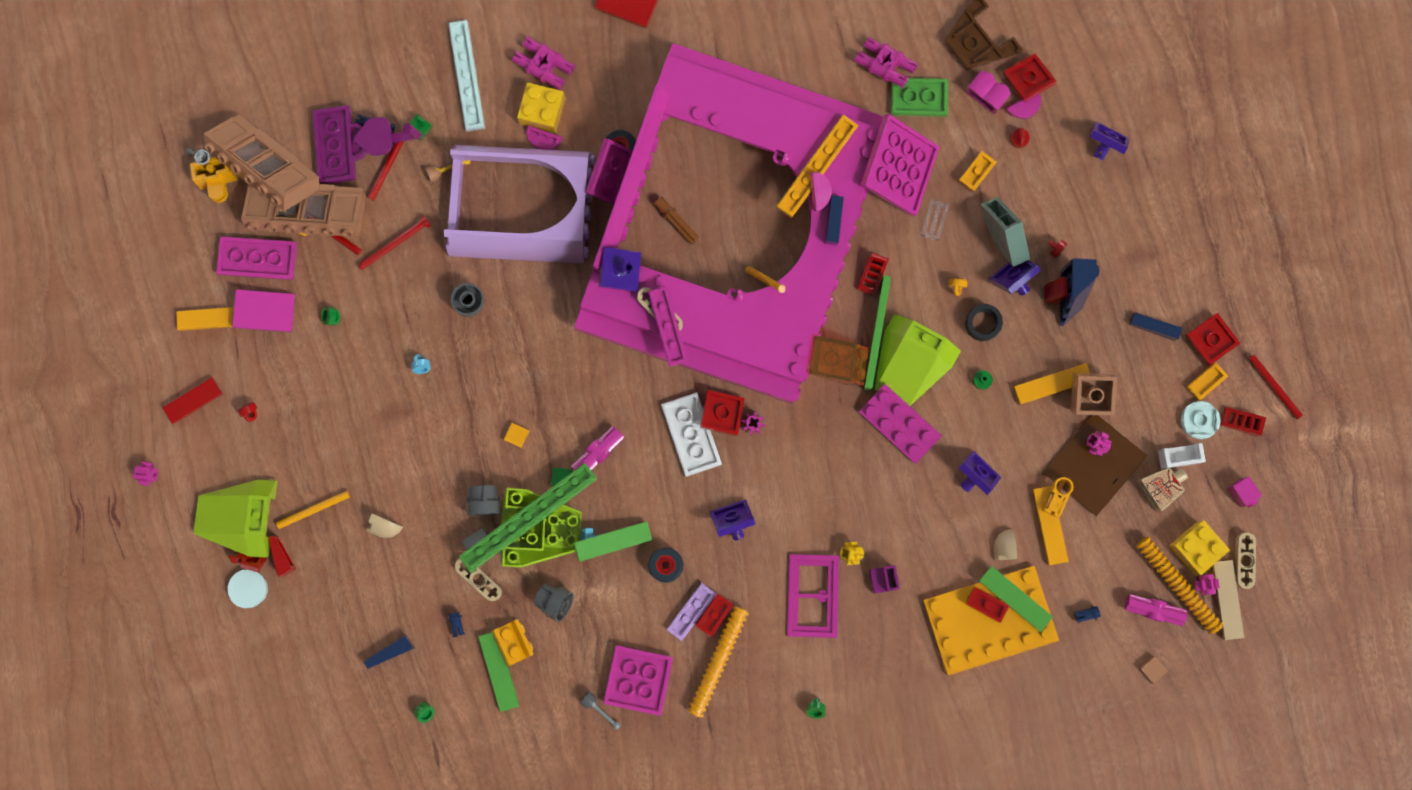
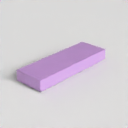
[666,583,717,641]

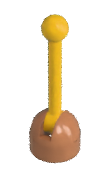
[425,160,471,183]

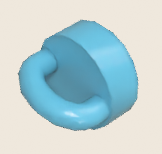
[411,354,431,374]

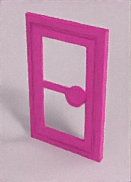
[787,554,839,638]

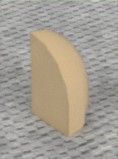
[367,514,403,538]
[994,529,1017,560]

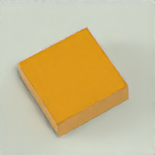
[504,423,530,448]

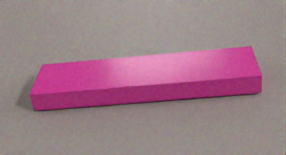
[648,286,688,367]

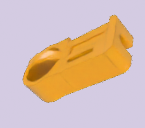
[1043,477,1073,517]

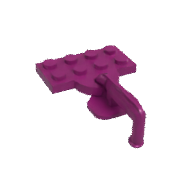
[313,105,422,184]

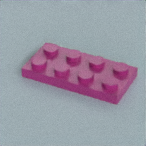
[216,237,298,280]
[859,383,942,464]

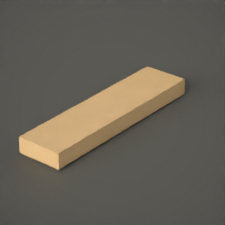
[1212,560,1244,640]

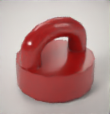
[1010,128,1030,148]
[1048,240,1067,258]
[237,402,258,422]

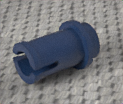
[1074,605,1101,623]
[447,612,465,637]

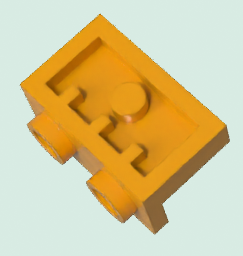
[491,619,533,667]

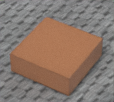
[1139,656,1168,684]

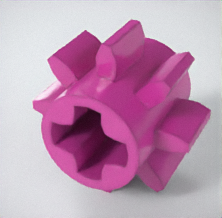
[742,411,765,436]
[1086,431,1112,456]
[133,461,158,486]
[1195,574,1220,595]

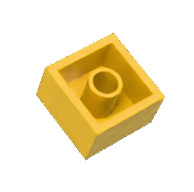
[517,82,566,133]
[1169,520,1230,576]

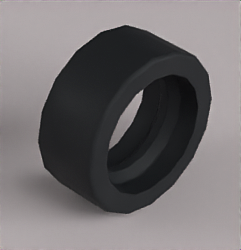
[965,304,1003,342]

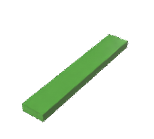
[863,276,891,391]

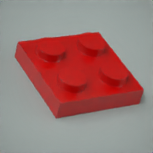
[1003,53,1056,103]
[1185,313,1241,366]
[700,390,745,436]

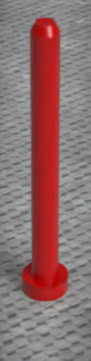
[358,215,432,270]

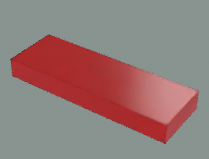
[162,377,223,424]

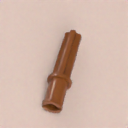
[653,196,699,244]

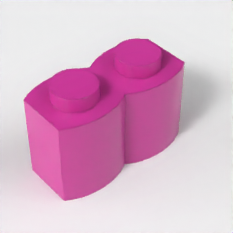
[965,70,1011,114]

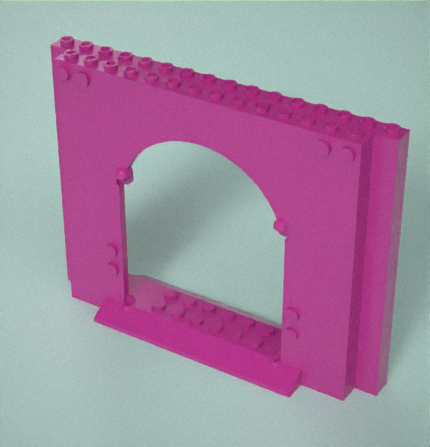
[574,43,883,404]

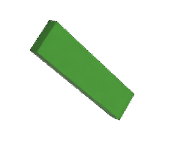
[573,521,652,562]
[979,566,1053,632]
[478,632,520,712]

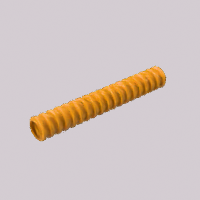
[1136,536,1223,635]
[687,606,749,718]

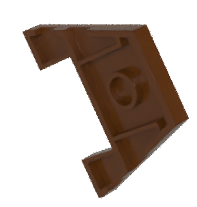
[945,0,1023,70]

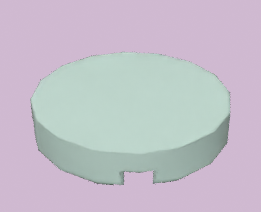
[1180,401,1221,440]
[228,570,268,608]

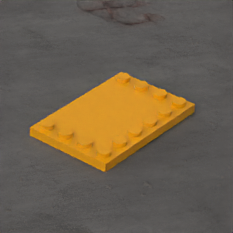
[923,566,1059,675]

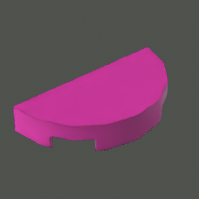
[1006,94,1041,119]
[526,125,563,150]
[810,172,832,211]

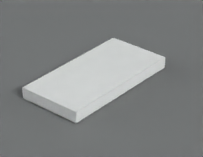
[661,392,722,477]

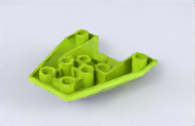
[874,314,961,406]
[193,480,278,558]
[500,488,582,567]

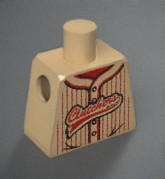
[1137,468,1188,512]

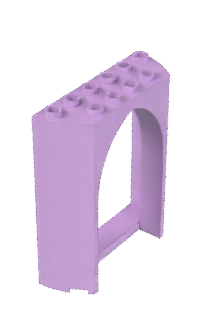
[444,145,595,264]

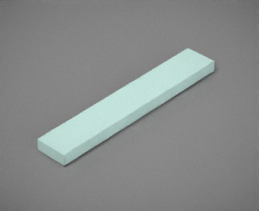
[449,20,485,131]

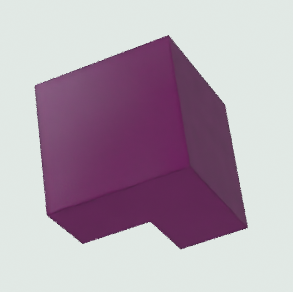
[869,565,900,594]

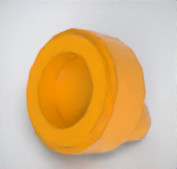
[948,278,968,296]

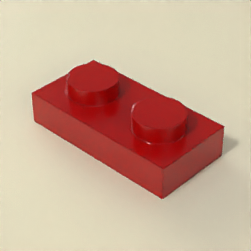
[965,587,1009,623]
[696,594,734,637]

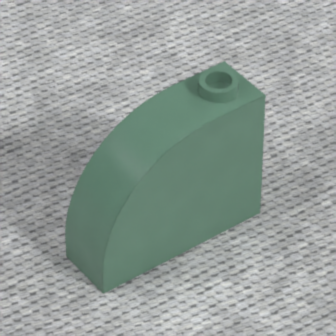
[981,196,1030,267]

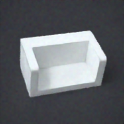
[1158,443,1206,469]

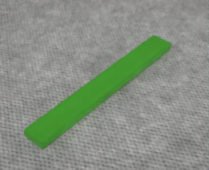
[458,463,597,573]

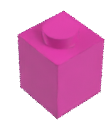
[1227,476,1262,508]

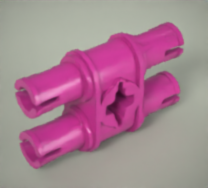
[512,36,576,91]
[854,37,918,89]

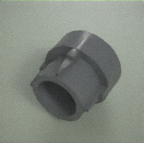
[451,283,486,318]
[466,485,500,516]
[534,583,574,622]

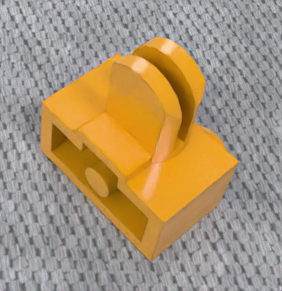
[190,157,237,203]

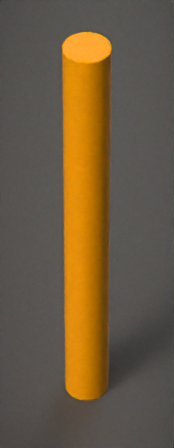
[745,266,786,293]
[276,490,350,529]

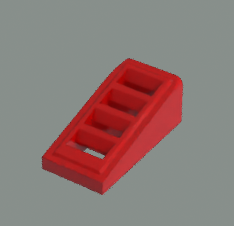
[857,252,889,296]
[1044,277,1068,303]
[1220,407,1266,437]
[269,536,296,577]

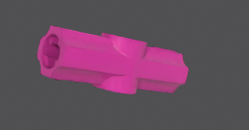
[572,426,625,470]
[1125,594,1187,626]

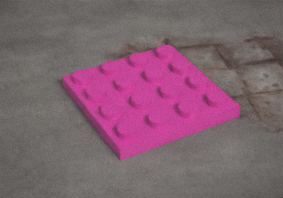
[860,114,939,216]

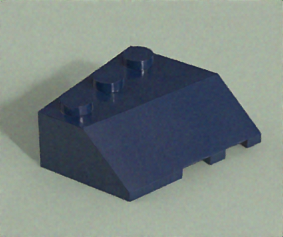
[1059,258,1099,326]

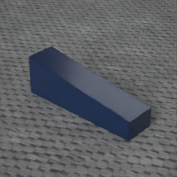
[825,195,844,245]
[1129,313,1182,341]
[363,635,415,669]

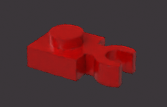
[229,551,267,573]

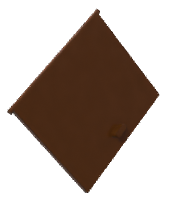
[1041,415,1148,516]

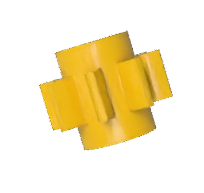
[840,541,864,565]

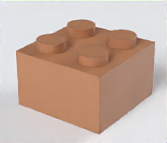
[1071,373,1117,415]

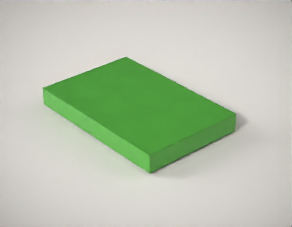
[891,78,948,117]

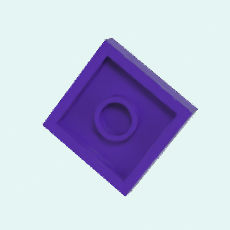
[1090,121,1130,160]
[598,247,641,292]
[989,260,1041,296]
[959,451,1001,495]
[710,499,756,541]

